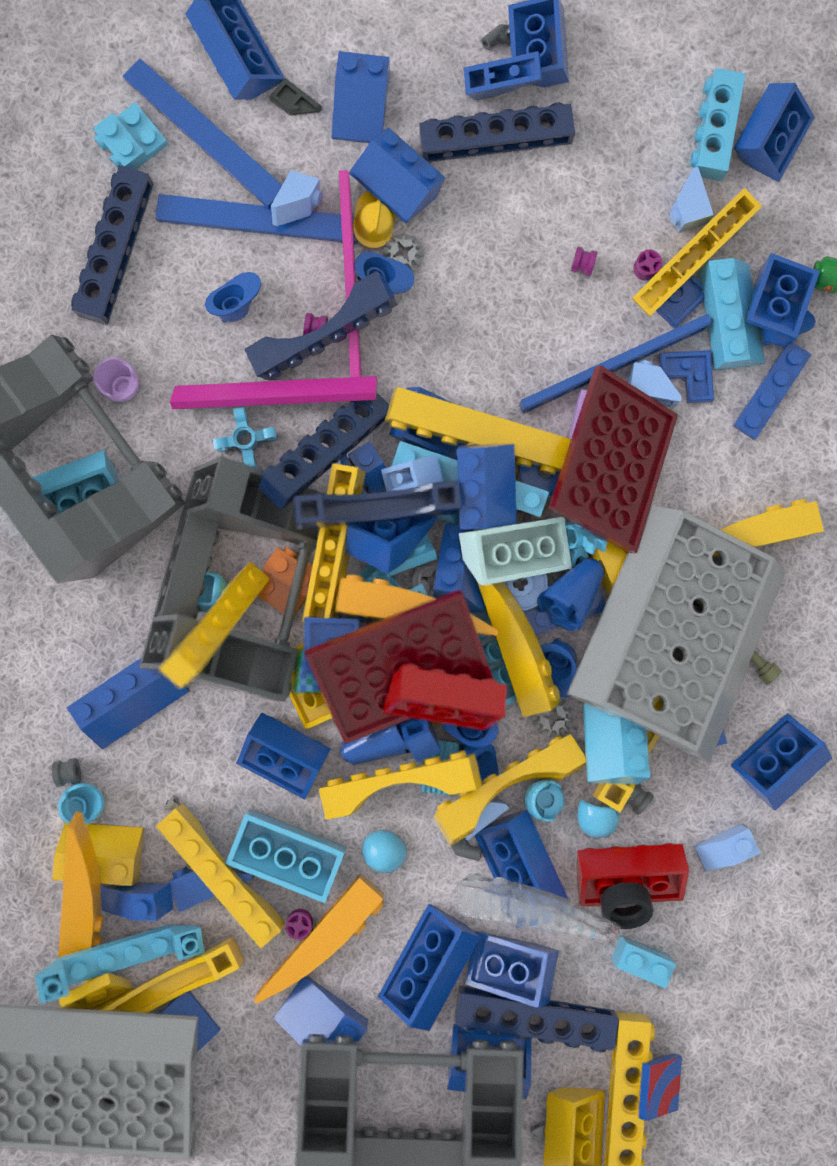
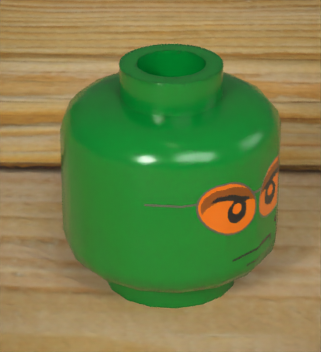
[813,256,837,294]

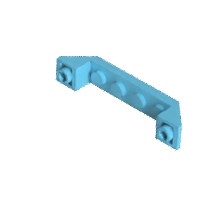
[35,925,205,1004]

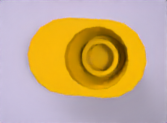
[353,191,395,248]

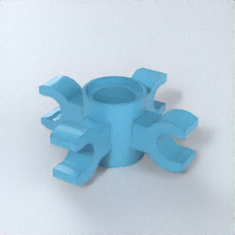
[213,407,278,469]
[565,519,607,567]

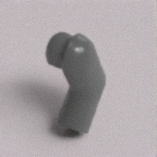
[481,24,511,50]
[451,838,482,861]

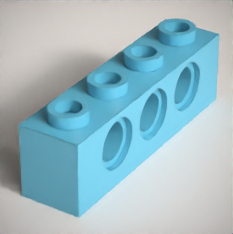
[690,68,746,181]

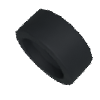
[600,882,653,929]

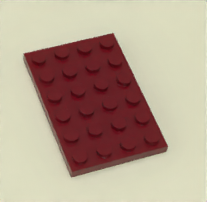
[549,365,678,553]
[305,589,493,744]

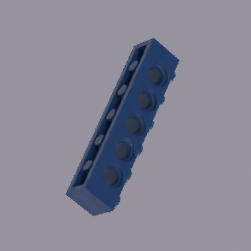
[419,102,575,162]
[71,165,154,326]
[259,393,389,510]
[455,985,619,1052]

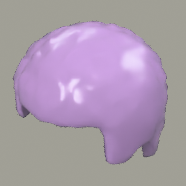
[93,357,139,402]

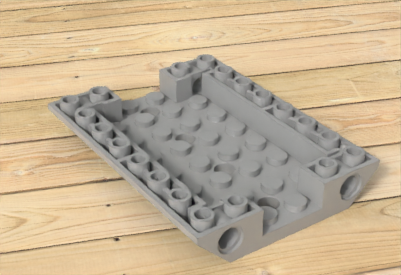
[567,505,785,763]
[0,1004,198,1161]

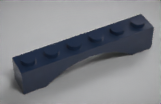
[244,271,398,381]
[293,481,462,530]

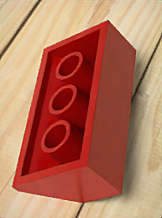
[383,664,506,731]
[576,843,689,907]

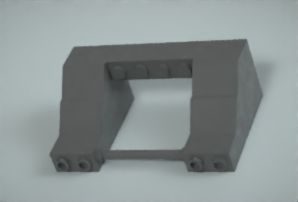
[0,334,186,584]
[139,456,323,702]
[295,1034,523,1166]

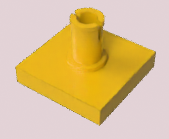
[58,973,132,1010]

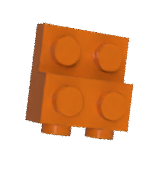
[257,546,313,615]

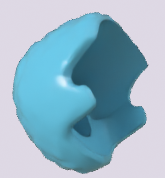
[197,571,227,613]
[524,779,564,821]
[58,783,105,825]
[577,799,619,838]
[362,830,407,873]

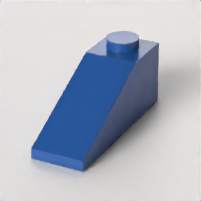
[463,51,542,100]
[347,441,387,493]
[400,718,441,763]
[167,866,254,912]
[101,883,173,921]

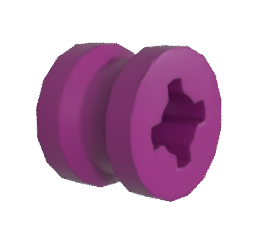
[571,246,597,277]
[633,249,662,281]
[303,313,328,335]
[285,908,313,940]

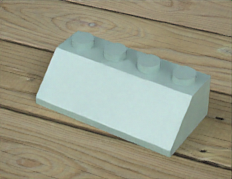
[459,517,572,586]

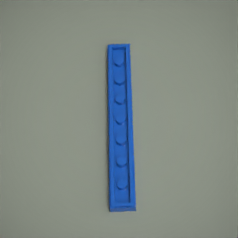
[123,58,282,210]
[155,194,358,244]
[519,314,712,414]

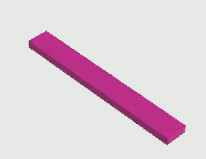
[339,170,362,377]
[170,376,378,409]

